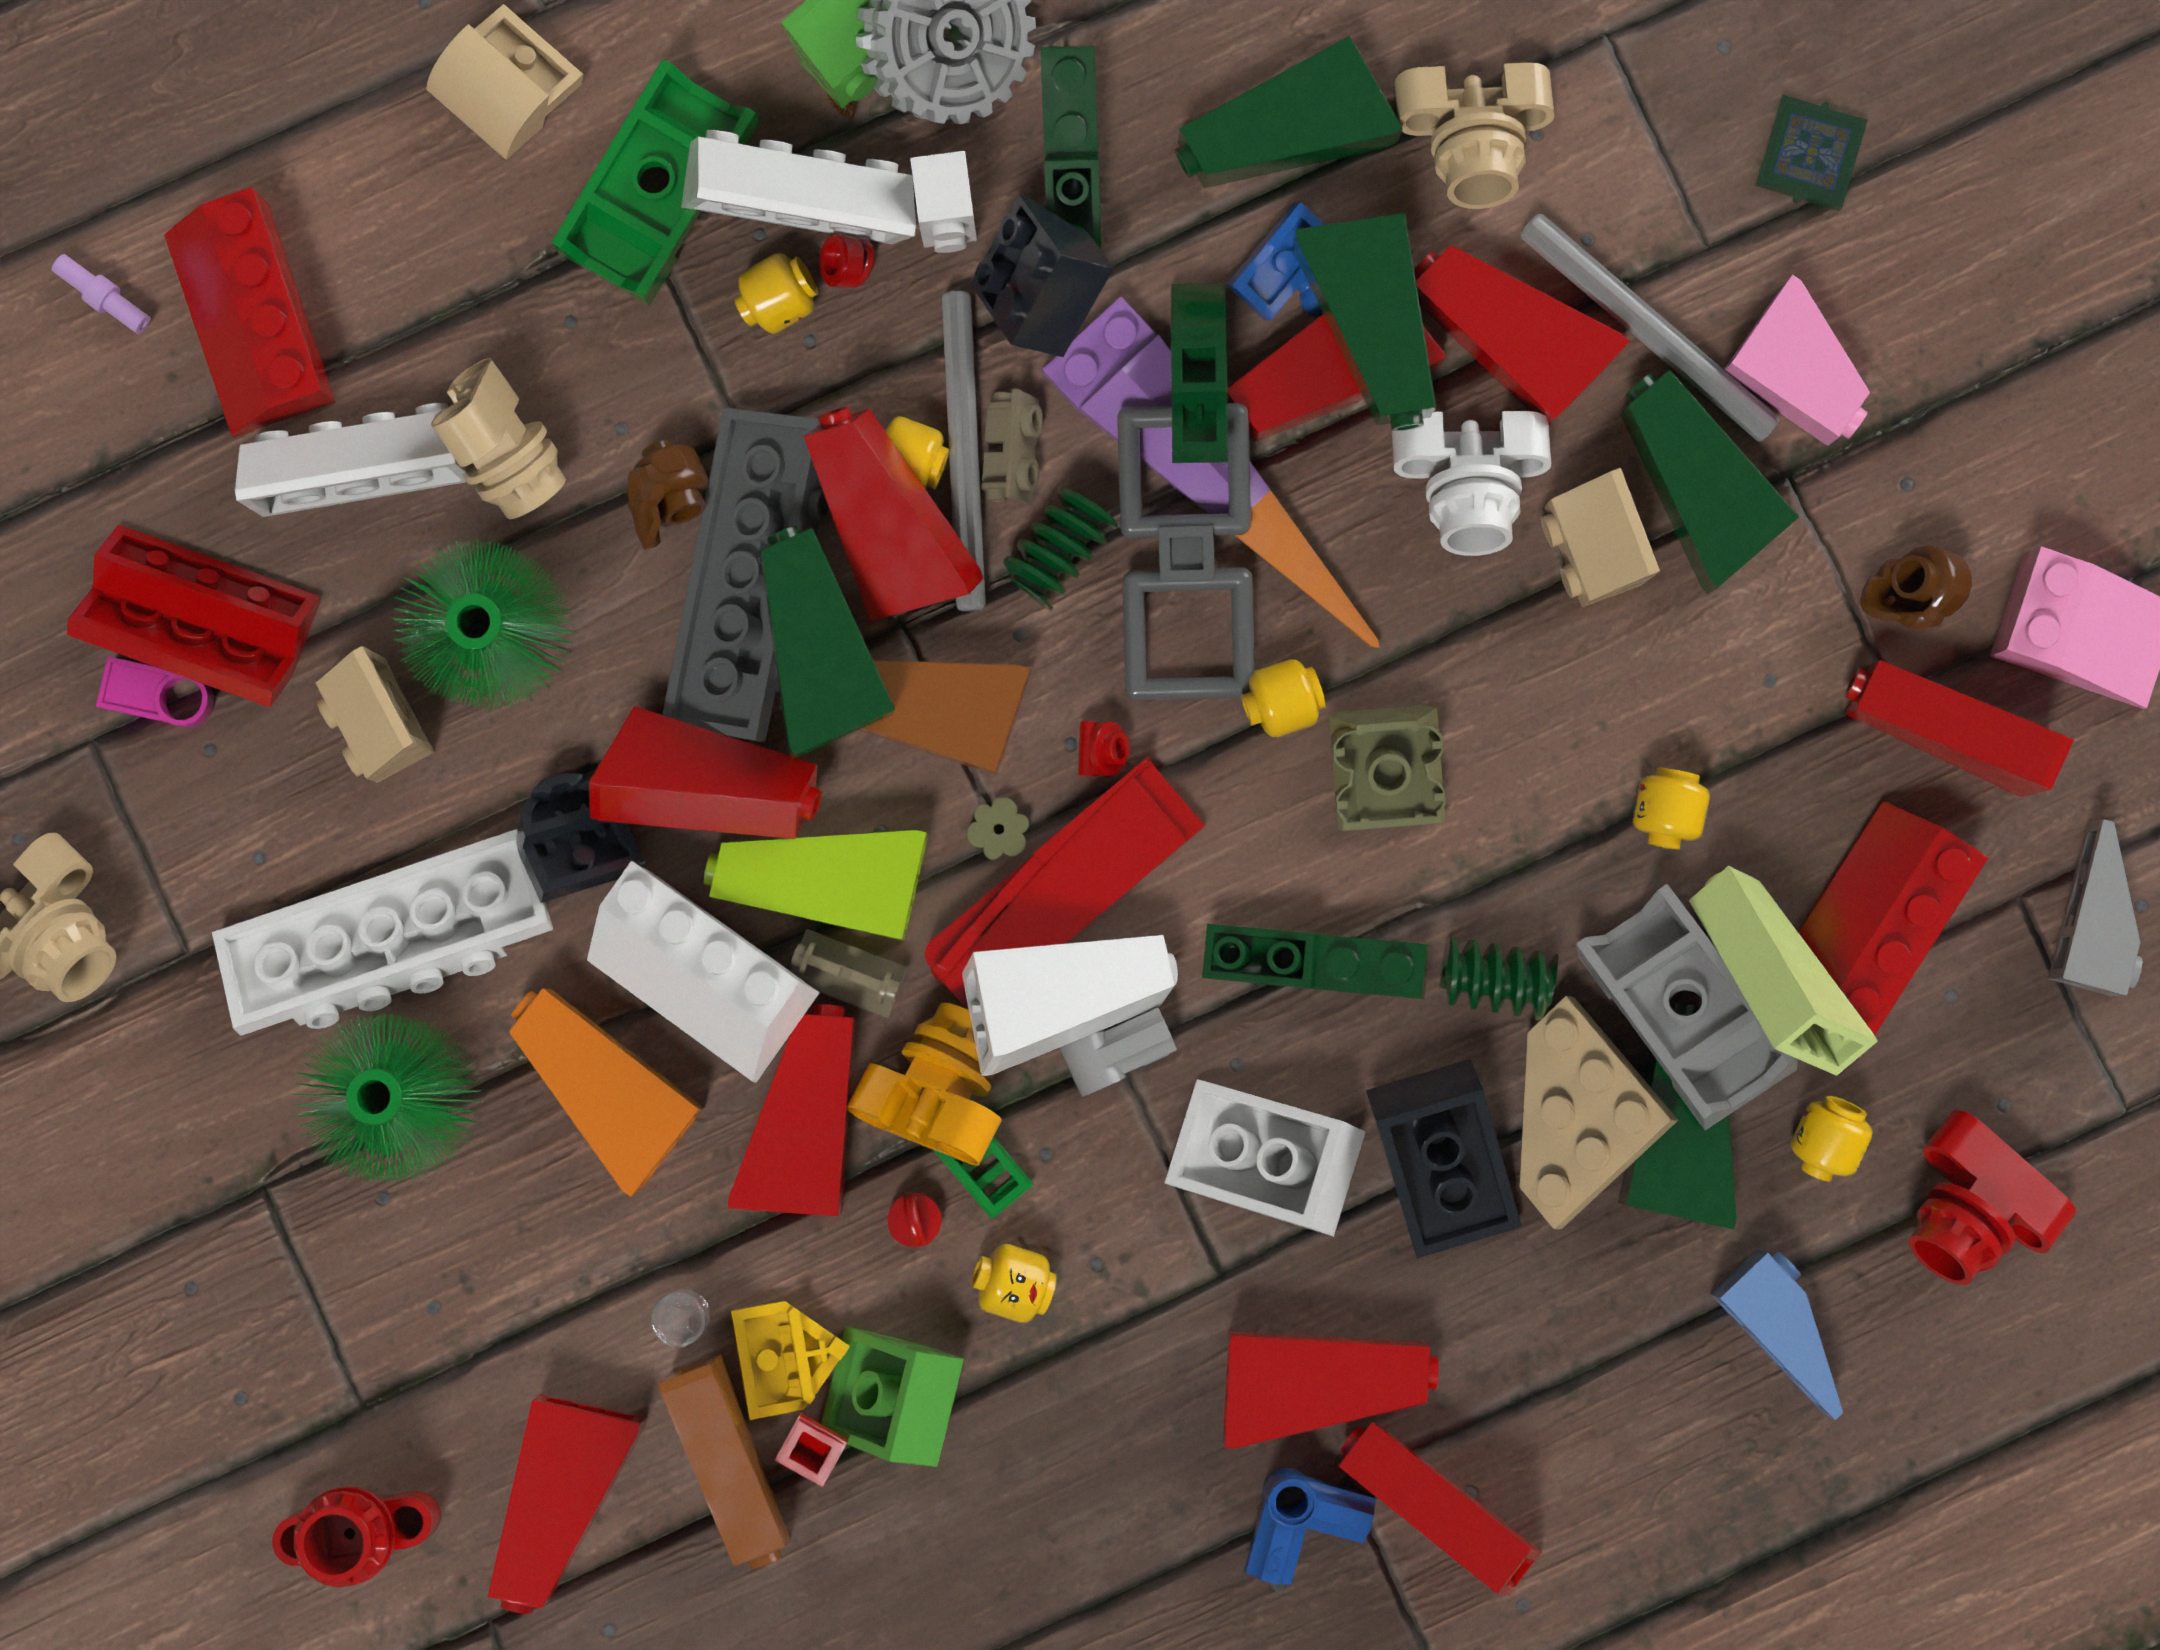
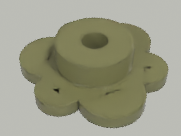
[967,797,1029,860]

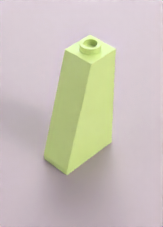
[1689,866,1878,1076]

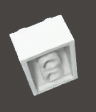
[1165,1079,1366,1237]

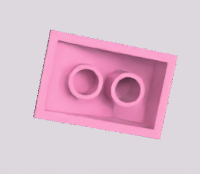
[1990,546,2160,709]

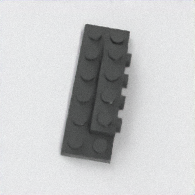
[662,407,831,743]

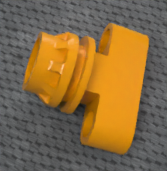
[847,1003,1002,1166]

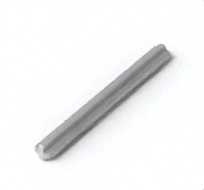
[1520,214,1779,442]
[942,291,986,611]

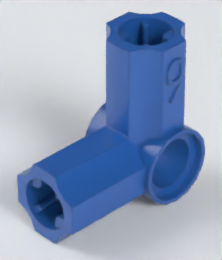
[1244,1467,1376,1585]

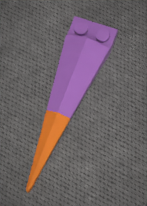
[1041,296,1380,648]

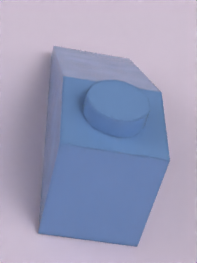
[1710,1249,1843,1420]

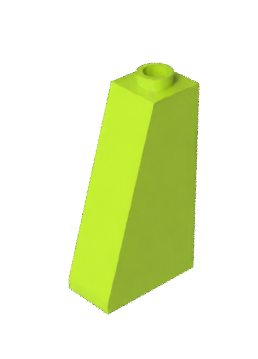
[703,830,929,941]

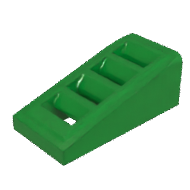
[932,1136,1034,1219]

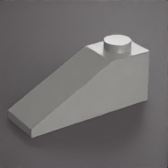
[2048,819,2143,996]

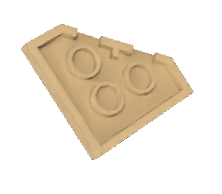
[1520,996,1678,1229]

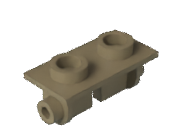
[981,389,1043,506]
[790,929,908,1018]

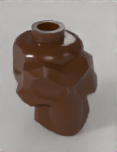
[627,440,709,550]
[1860,545,1972,629]

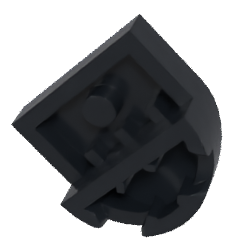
[516,773,645,903]

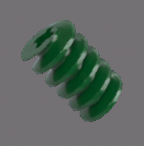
[1003,488,1118,611]
[1439,936,1558,1021]

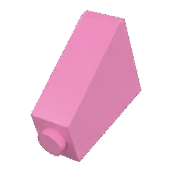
[1724,275,1870,446]

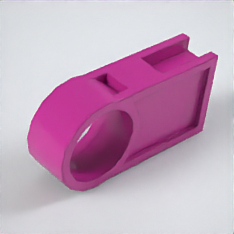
[96,656,214,728]

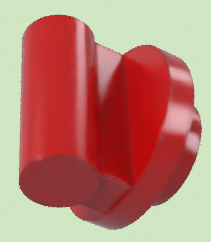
[1078,721,1130,777]

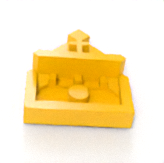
[730,1300,850,1420]

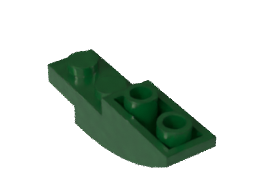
[1040,45,1101,250]
[1171,283,1228,463]
[1202,924,1430,1000]

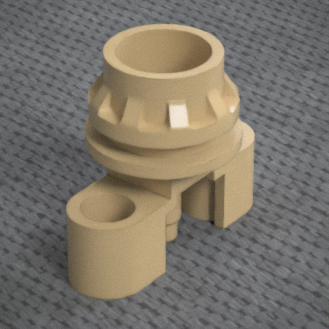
[1394,63,1554,209]
[431,358,566,519]
[0,833,116,1002]

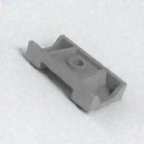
[1576,884,1798,1130]

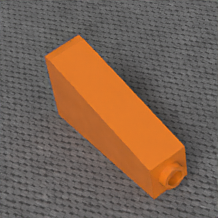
[509,988,705,1197]

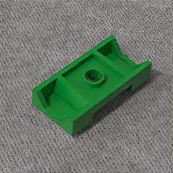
[551,58,760,306]

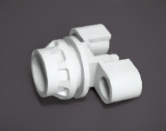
[1392,411,1551,556]

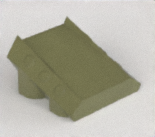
[1329,703,1446,831]

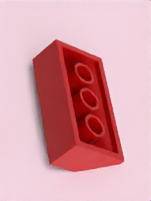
[164,187,336,437]
[1797,801,1989,1036]

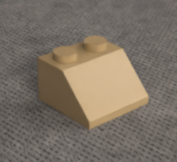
[1541,468,1660,607]
[316,646,434,783]

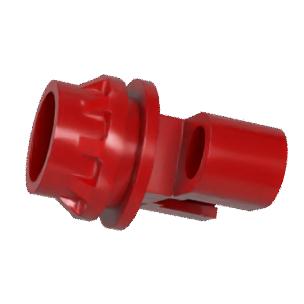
[1908,1110,2076,1285]
[272,1486,441,1588]

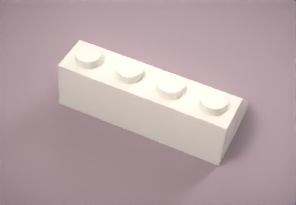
[681,130,916,244]
[235,403,467,517]
[587,861,819,1083]

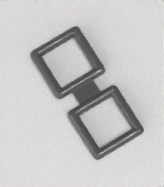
[1117,403,1255,701]

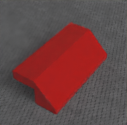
[67,524,320,708]

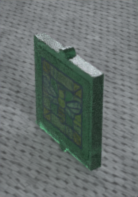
[1755,95,1868,211]

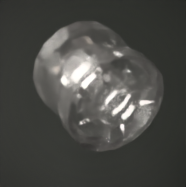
[651,1289,710,1347]

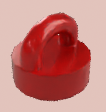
[819,233,875,289]
[887,1192,942,1248]

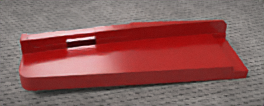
[924,757,1205,1010]

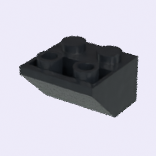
[971,195,1114,357]

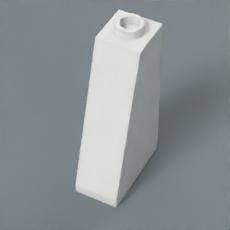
[962,935,1178,1076]

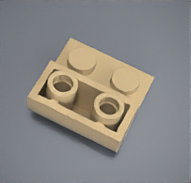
[426,4,584,160]

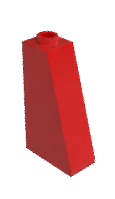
[1414,245,1630,426]
[1227,314,1447,442]
[803,406,984,621]
[1844,660,2074,797]
[589,706,822,839]
[728,1004,857,1216]
[1223,1331,1439,1448]
[487,1394,647,1614]
[1338,1422,1542,1596]

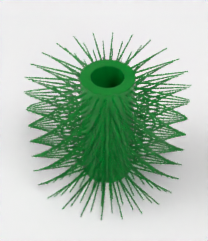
[391,539,575,711]
[292,1013,483,1182]

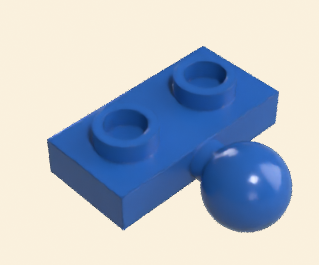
[1226,202,1325,321]

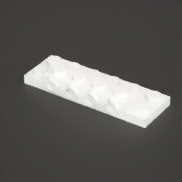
[212,829,553,1036]

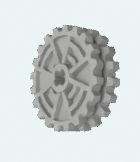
[856,0,1036,124]

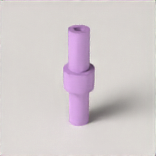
[52,254,151,334]

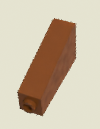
[859,660,1031,776]
[658,1353,791,1569]

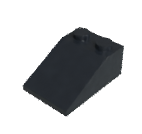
[1366,1059,1522,1258]

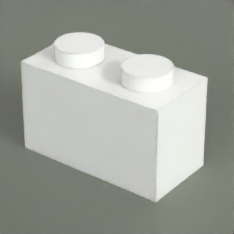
[910,151,977,253]

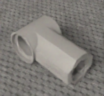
[1059,1008,1177,1097]

